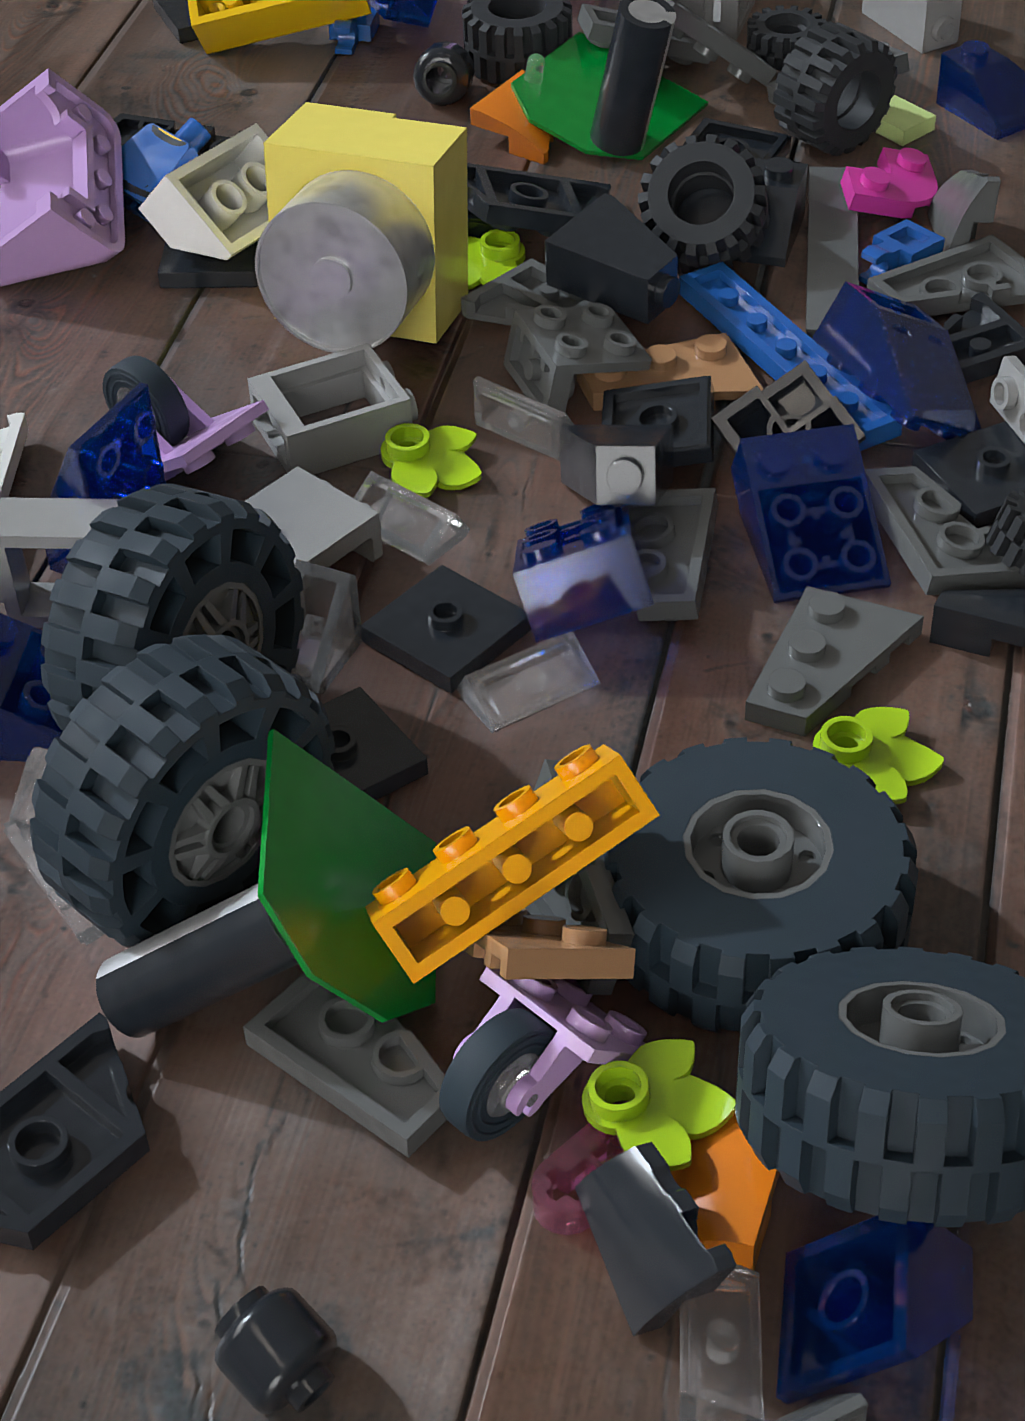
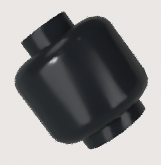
[413,41,475,106]
[215,1286,337,1414]

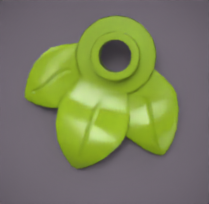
[468,229,525,290]
[380,423,482,498]
[812,707,944,804]
[582,1039,736,1171]

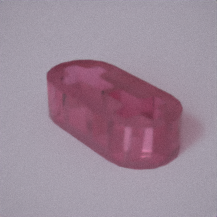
[531,1123,624,1235]

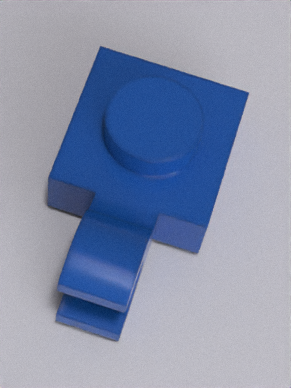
[328,7,380,55]
[859,219,945,285]

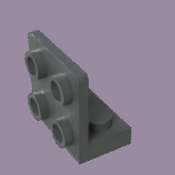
[503,303,652,422]

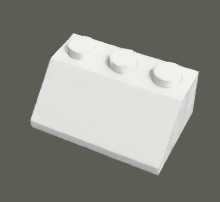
[138,123,269,260]

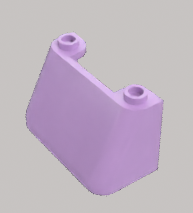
[0,68,125,287]

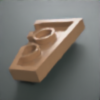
[577,333,763,411]
[463,908,636,980]

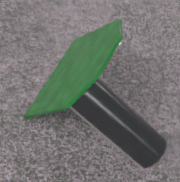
[511,0,709,160]
[96,729,436,1038]

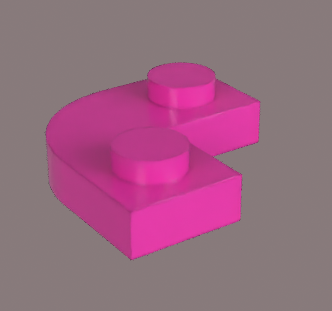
[840,147,938,218]

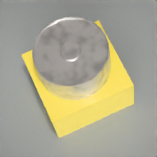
[255,102,468,353]

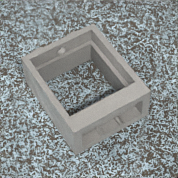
[247,343,418,475]
[0,497,119,628]

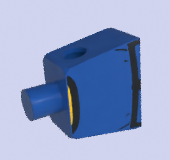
[121,118,211,224]

